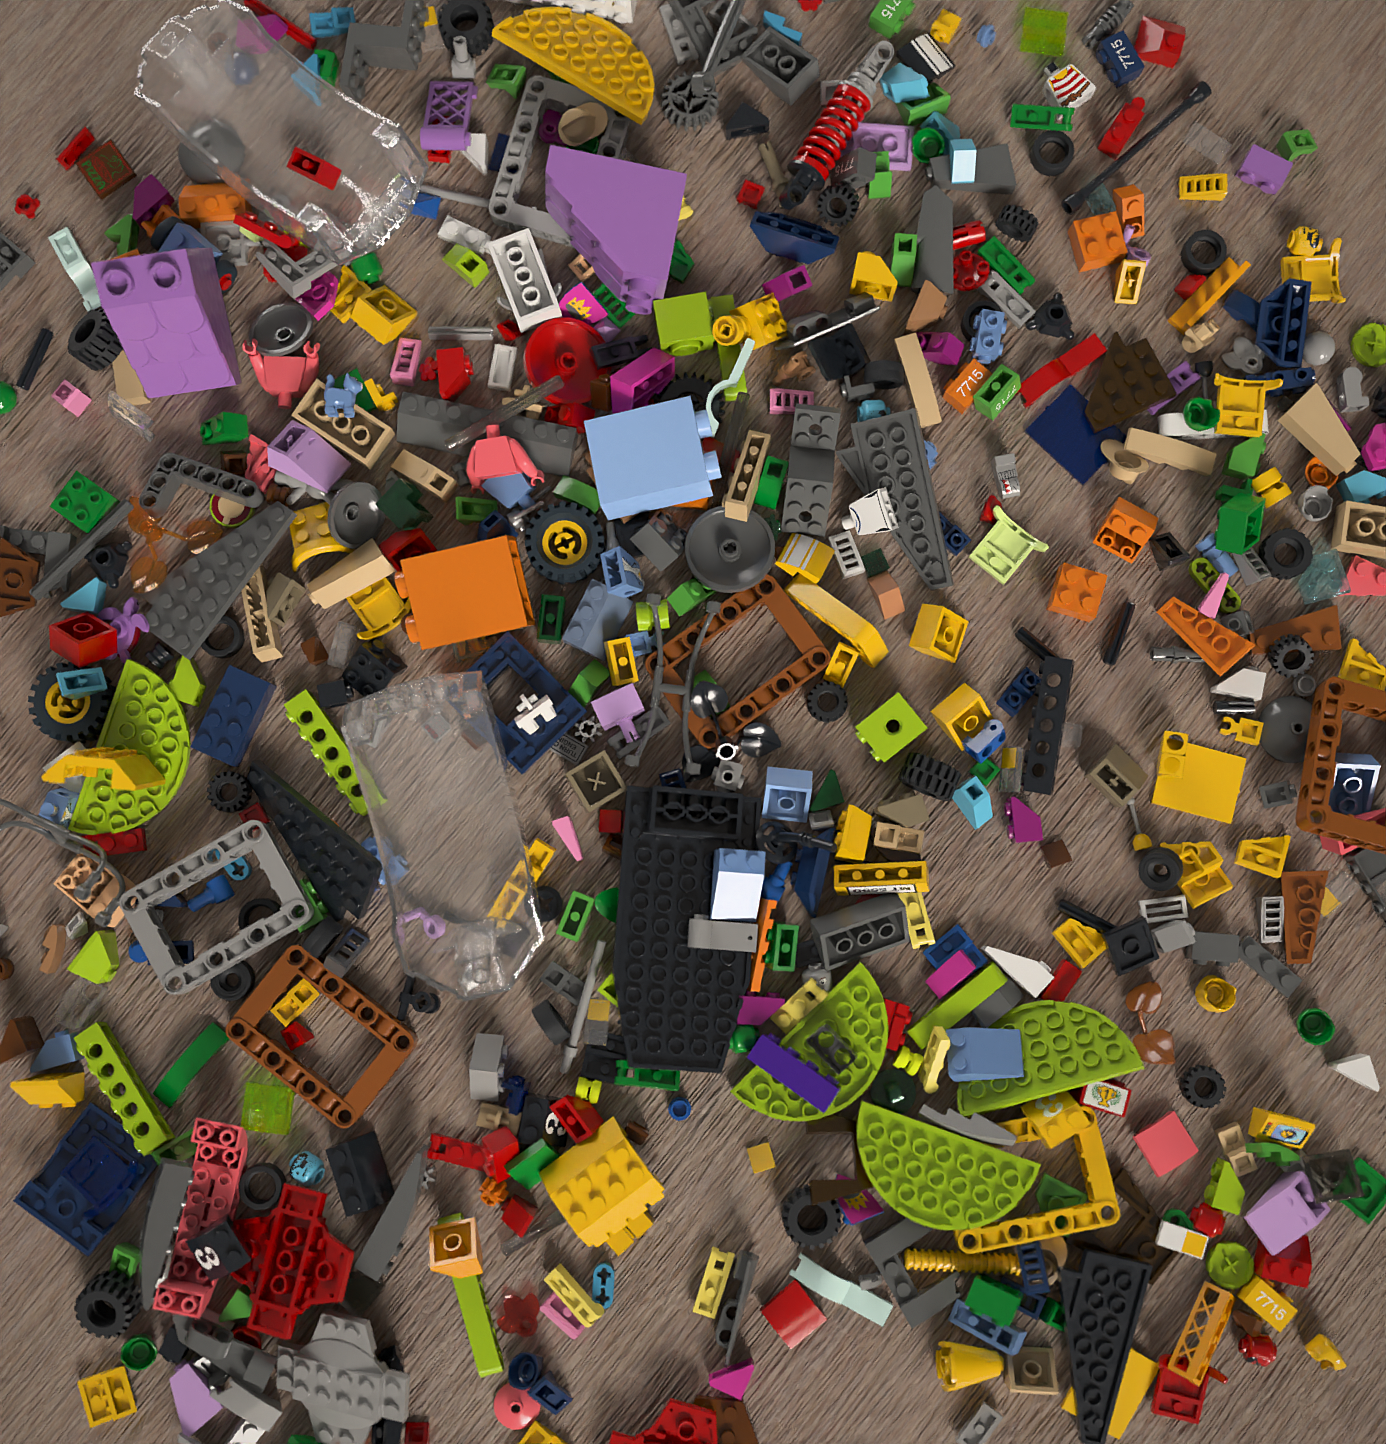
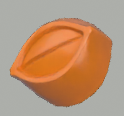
[1304,456,1338,491]

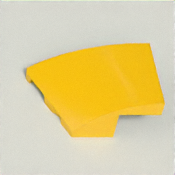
[1159,841,1233,909]

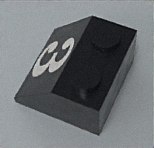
[518,1092,568,1147]
[186,1214,252,1281]

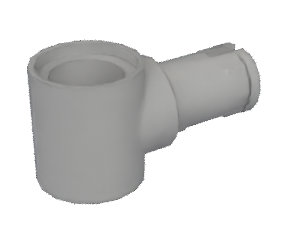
[451,36,476,78]

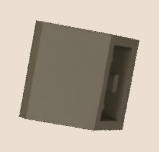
[1084,744,1148,808]
[873,791,930,828]

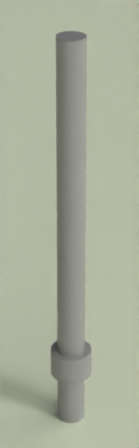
[403,181,506,213]
[560,939,606,1074]

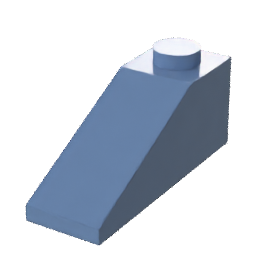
[948,1298,1027,1355]

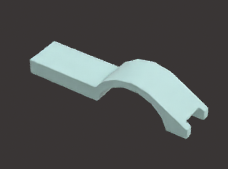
[48,227,101,313]
[706,338,755,437]
[790,1252,893,1327]

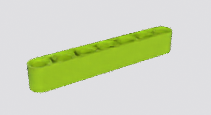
[438,1212,504,1377]

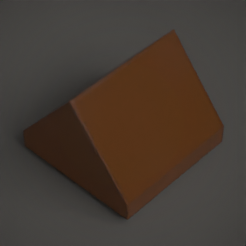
[602,833,622,860]

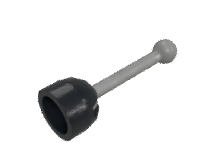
[1194,361,1213,399]

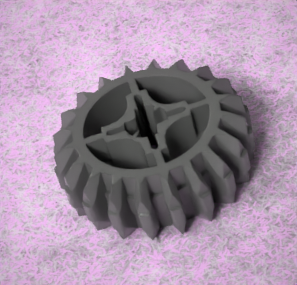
[661,70,719,132]

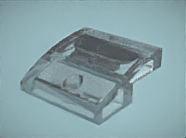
[108,390,155,442]

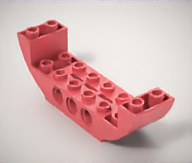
[153,1118,248,1318]

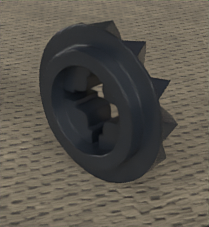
[526,886,563,922]

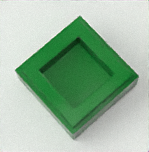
[968,758,1001,787]

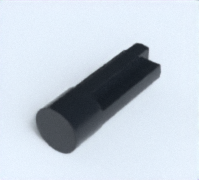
[1213,701,1255,714]

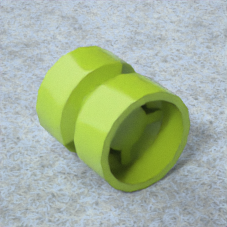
[636,599,670,631]

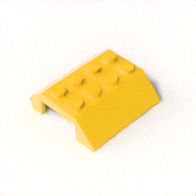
[41,747,166,791]
[539,1116,665,1248]

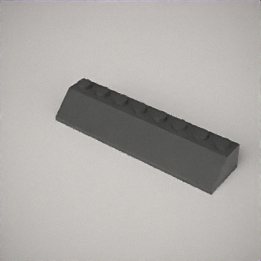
[396,392,579,477]

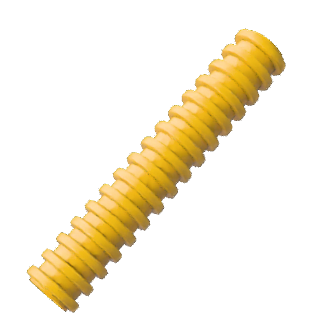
[904,1248,1021,1275]

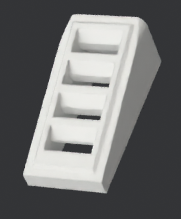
[828,530,865,579]

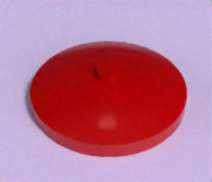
[523,317,611,405]

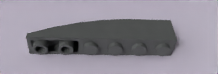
[139,1157,195,1310]

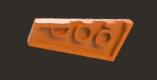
[1157,597,1256,677]
[746,899,777,992]

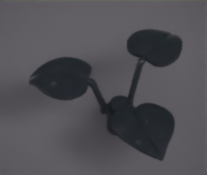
[682,681,782,782]

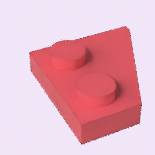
[245,434,277,494]

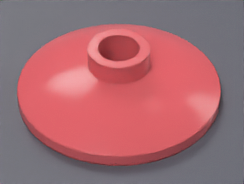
[494,1383,541,1430]

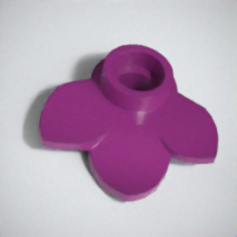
[538,109,568,146]

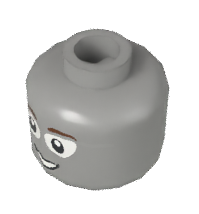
[802,962,833,998]

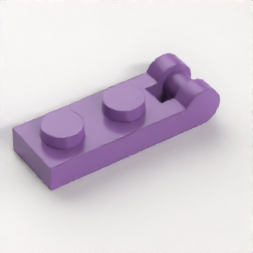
[1147,361,1201,415]

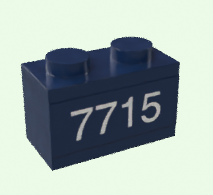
[1095,30,1145,89]

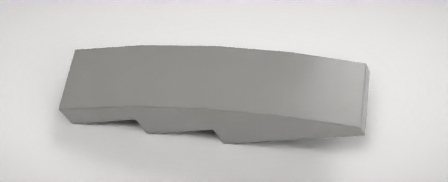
[919,1105,1017,1146]

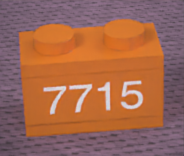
[942,359,992,414]

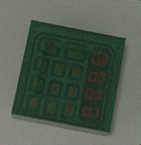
[861,548,890,578]

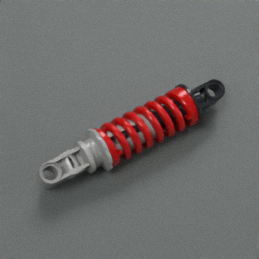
[779,40,894,210]

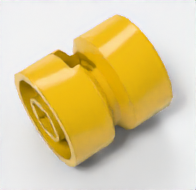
[712,315,751,346]
[1251,466,1292,509]

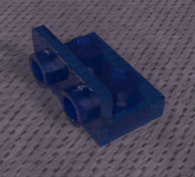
[501,1075,531,1116]

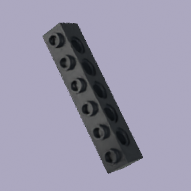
[1020,656,1075,796]

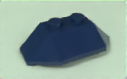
[750,211,840,264]
[1255,278,1312,369]
[790,828,835,918]

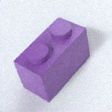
[1235,144,1293,195]

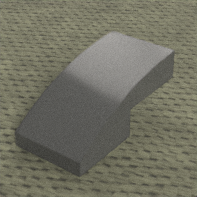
[539,961,585,1006]

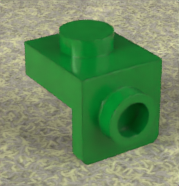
[1214,478,1253,504]

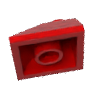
[1134,15,1186,68]
[378,528,438,572]

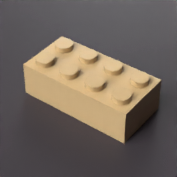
[291,379,395,470]
[1330,501,1386,559]

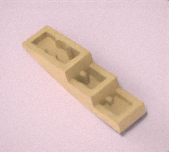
[894,332,942,428]
[1124,428,1216,476]

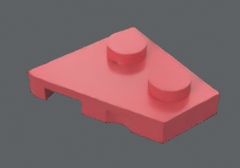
[1335,555,1386,596]

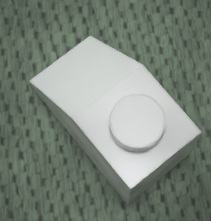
[1210,666,1266,702]

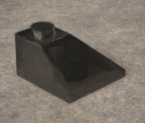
[1301,1149,1364,1204]
[339,1271,386,1317]

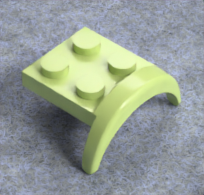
[968,506,1049,585]

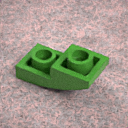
[553,475,600,514]
[1245,1143,1300,1166]

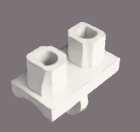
[514,694,556,734]

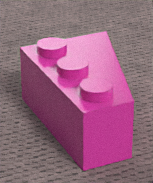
[610,348,675,414]

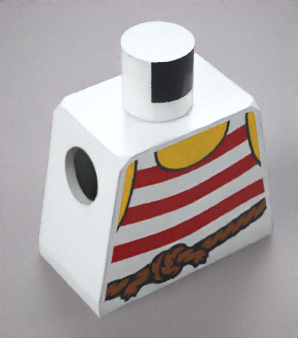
[1043,62,1096,120]

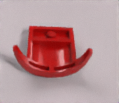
[1150,1354,1228,1425]

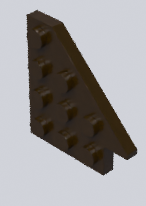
[1084,332,1177,433]

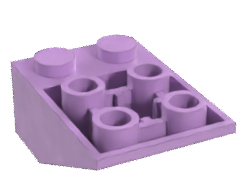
[267,420,351,493]
[1244,1171,1331,1256]

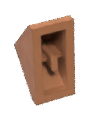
[867,571,905,620]

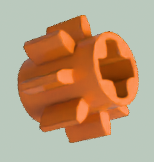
[479,1177,509,1206]

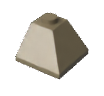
[266,572,306,627]

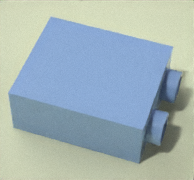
[584,396,722,520]

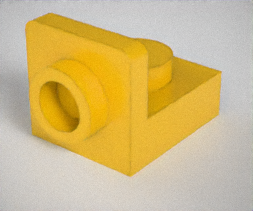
[930,9,962,44]
[364,378,399,412]

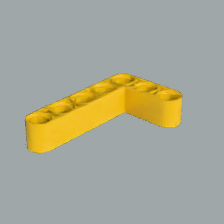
[784,573,889,669]

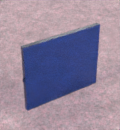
[1024,384,1127,486]

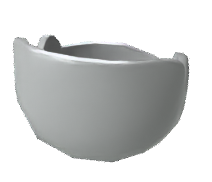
[1303,331,1335,366]
[1297,485,1333,522]

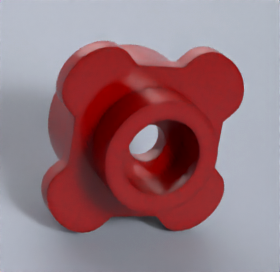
[15,194,41,219]

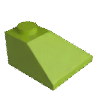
[67,930,119,984]

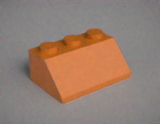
[179,181,252,229]

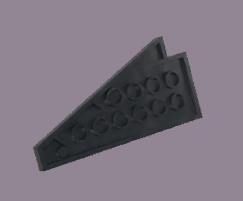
[247,759,384,922]
[1057,1248,1153,1444]

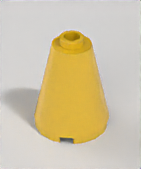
[935,1341,1004,1392]

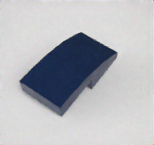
[1222,289,1260,332]
[939,512,971,556]
[996,667,1041,718]

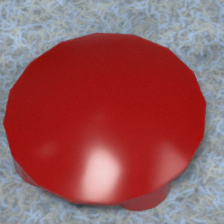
[953,250,990,291]

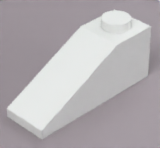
[981,946,1054,998]

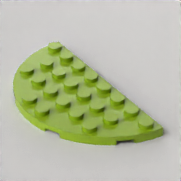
[68,659,191,835]
[730,962,888,1121]
[957,1000,1145,1118]
[856,1101,1041,1230]

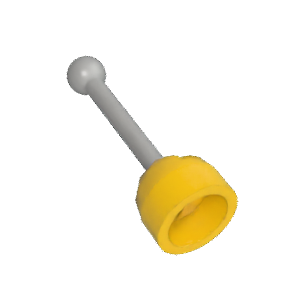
[1127,797,1153,851]

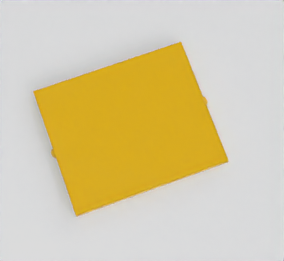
[1151,738,1247,824]
[1060,1347,1160,1440]

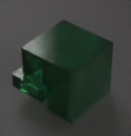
[376,478,434,531]

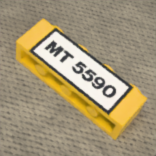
[834,861,929,896]

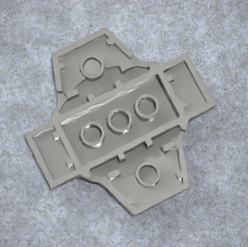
[277,1309,410,1444]

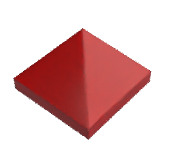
[497,319,526,341]

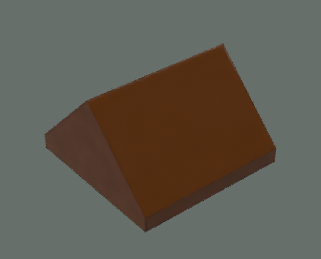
[0,1016,45,1065]

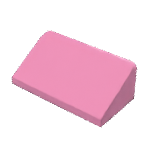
[539,1291,585,1340]

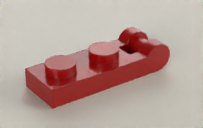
[233,211,300,248]
[80,828,147,857]
[427,1133,485,1172]

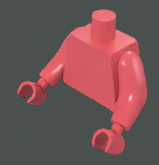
[242,339,320,409]
[466,424,544,494]

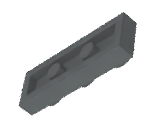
[1238,935,1302,998]

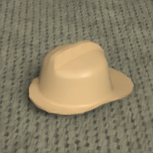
[558,102,608,146]
[1101,439,1149,484]
[1026,1236,1068,1286]

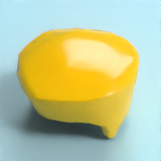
[1195,975,1236,1013]
[1305,1333,1346,1370]

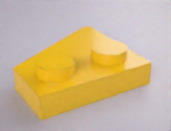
[1338,638,1386,691]

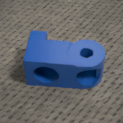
[962,719,1006,764]

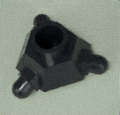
[1026,293,1075,340]
[84,541,132,589]

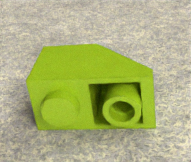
[442,243,489,288]
[168,655,207,707]
[1204,1158,1245,1215]

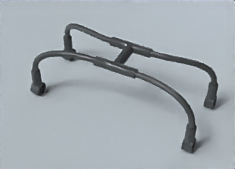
[625,593,721,774]
[0,798,125,927]

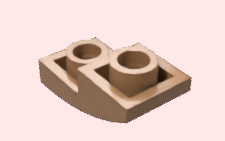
[39,924,66,974]

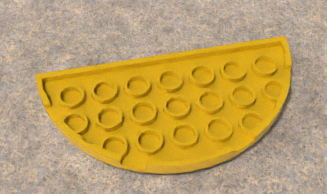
[492,7,654,125]

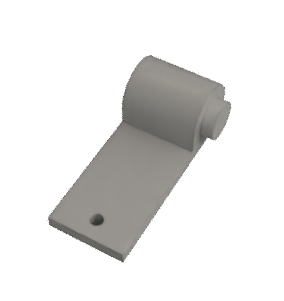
[687,915,758,952]

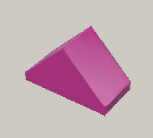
[709,1358,754,1400]

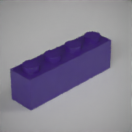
[747,1033,841,1113]

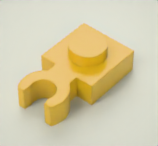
[1219,717,1264,746]

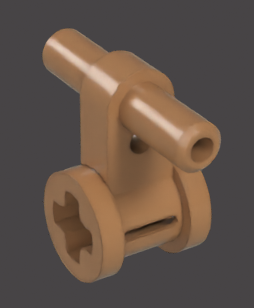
[772,351,816,386]

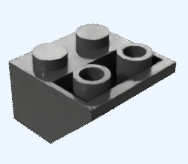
[630,508,687,572]

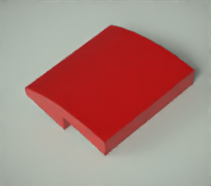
[760,1279,827,1349]

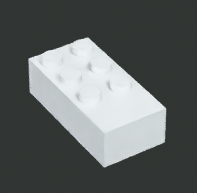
[487,228,562,333]

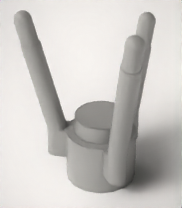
[507,486,551,532]

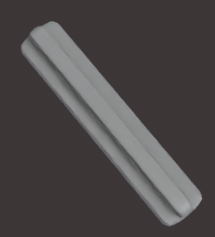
[428,326,494,340]

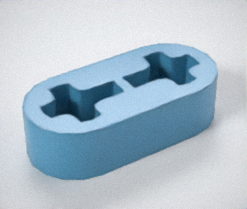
[215,850,252,880]
[592,1261,615,1309]

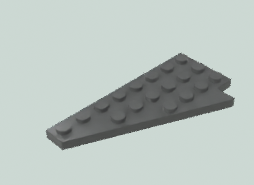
[836,408,954,590]
[140,501,297,660]

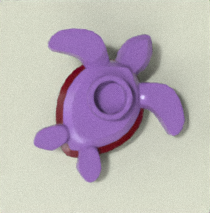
[97,597,149,664]

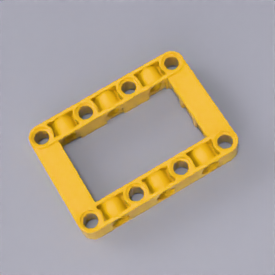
[953,1106,1120,1254]

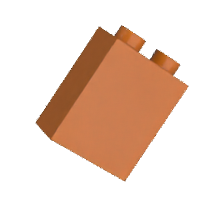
[395,535,536,650]

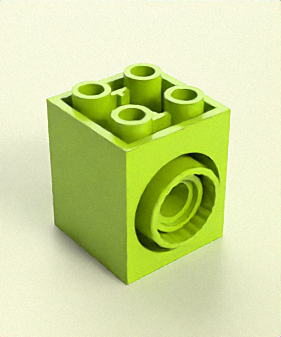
[653,292,716,356]
[855,692,927,763]

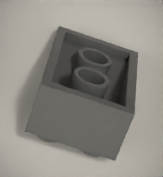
[740,26,820,106]

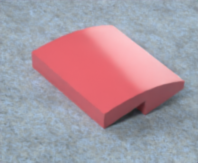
[1132,1111,1199,1177]

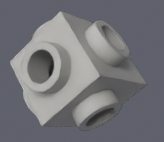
[711,759,745,793]

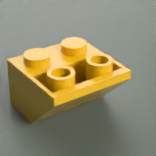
[729,293,787,350]
[833,804,872,864]

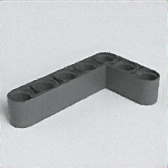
[139,452,264,518]

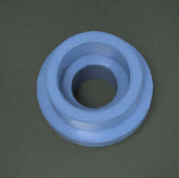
[977,24,996,48]

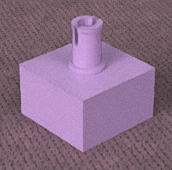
[591,683,645,743]

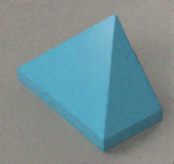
[920,111,960,156]

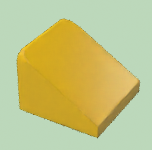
[747,1142,776,1173]

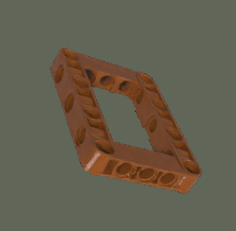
[645,574,831,750]
[1296,676,1386,855]
[225,944,418,1128]

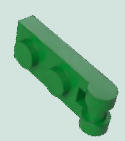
[1010,104,1075,131]
[977,236,1035,295]
[614,1060,680,1091]

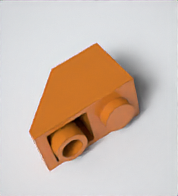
[1113,184,1144,239]

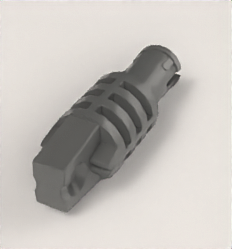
[1082,0,1134,49]

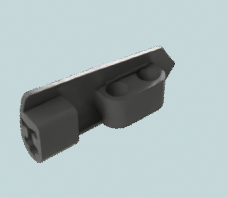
[911,185,954,294]
[775,292,881,350]
[715,1250,759,1368]
[172,1314,279,1395]

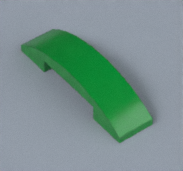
[153,1022,229,1108]

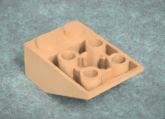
[53,848,137,927]

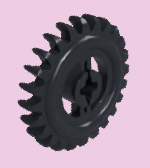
[654,372,726,441]

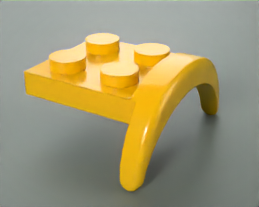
[1280,237,1346,303]
[1214,373,1283,438]
[289,502,356,572]
[346,577,412,640]

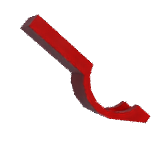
[1016,333,1107,408]

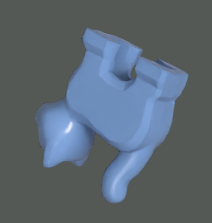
[324,373,363,418]

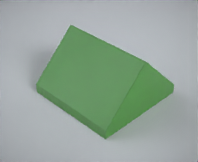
[895,82,951,126]

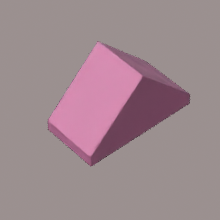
[51,379,92,417]

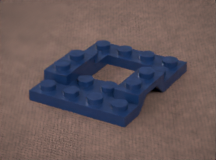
[443,631,587,775]
[13,1102,158,1256]

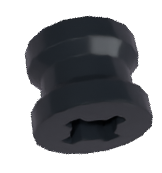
[145,641,174,669]

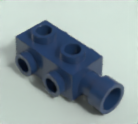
[1243,367,1316,397]

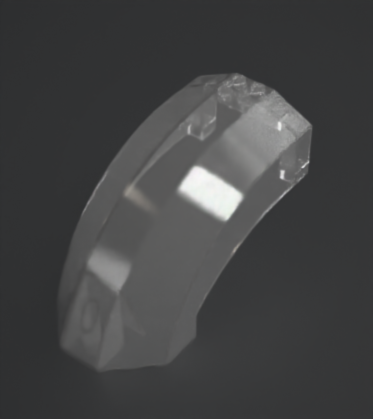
[134,0,429,266]
[341,671,544,1002]

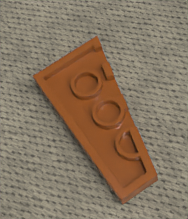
[1247,605,1342,655]
[1280,870,1329,964]

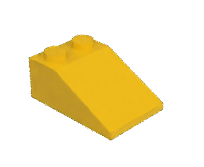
[10,1072,85,1108]

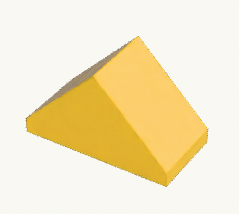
[1114,259,1146,304]

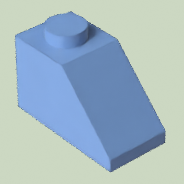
[30,1029,84,1073]

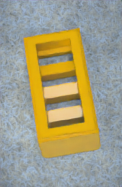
[1179,173,1227,201]

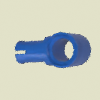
[760,861,793,905]
[187,874,235,912]

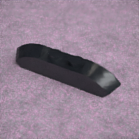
[371,1344,405,1444]

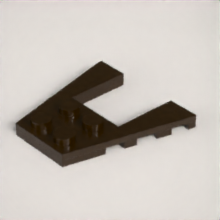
[805,1115,874,1206]
[1064,1168,1179,1285]

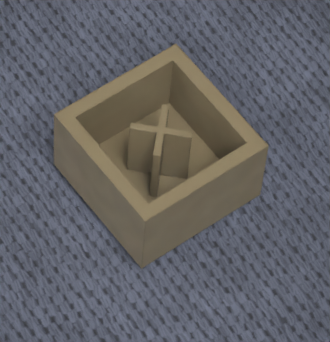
[563,750,626,813]

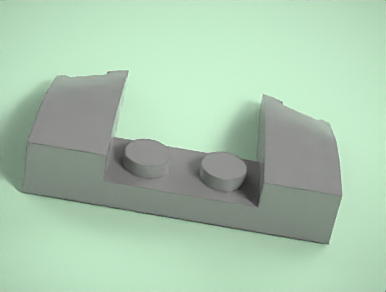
[256,211,362,299]
[177,1378,282,1444]

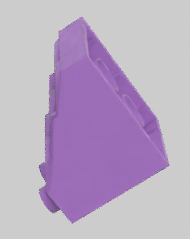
[545,145,687,315]
[91,248,242,398]

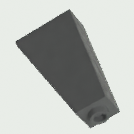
[925,144,1017,195]

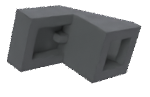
[970,978,1024,1028]

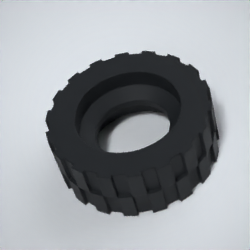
[1258,528,1313,580]

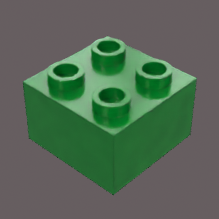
[49,471,121,533]
[1214,493,1266,555]
[965,1273,1024,1327]

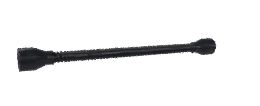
[1061,81,1212,215]

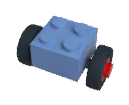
[151,216,238,295]

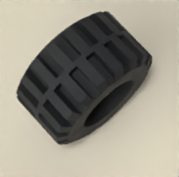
[437,0,495,57]
[67,309,123,371]
[898,752,962,801]
[782,1184,841,1249]
[74,1270,142,1339]

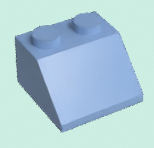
[762,766,813,823]

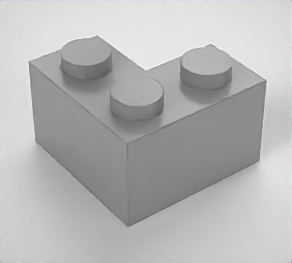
[469,1033,508,1101]

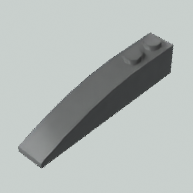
[354,1144,428,1281]

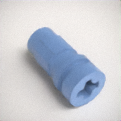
[1195,532,1239,578]

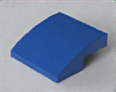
[922,924,988,991]

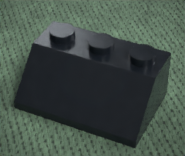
[325,1130,395,1218]

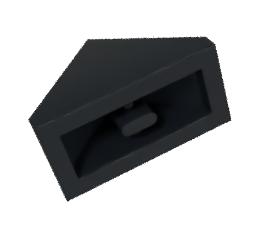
[725,102,769,140]
[1149,532,1190,571]

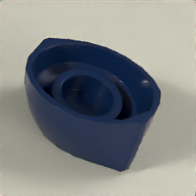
[508,1352,544,1390]

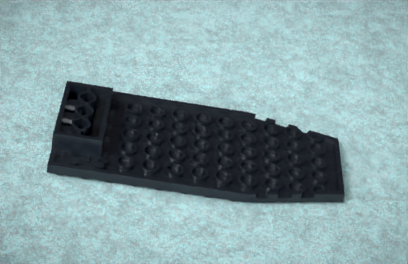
[612,785,761,1073]

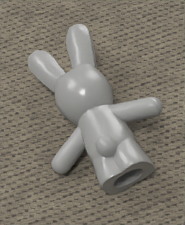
[274,470,352,505]

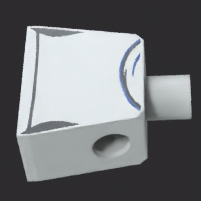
[841,487,899,535]

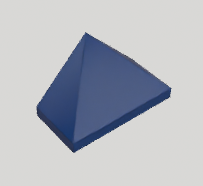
[393,188,441,219]

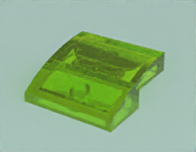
[1019,7,1069,57]
[240,1082,295,1135]

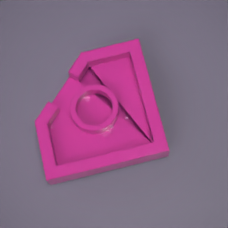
[295,271,339,321]
[1361,423,1386,472]

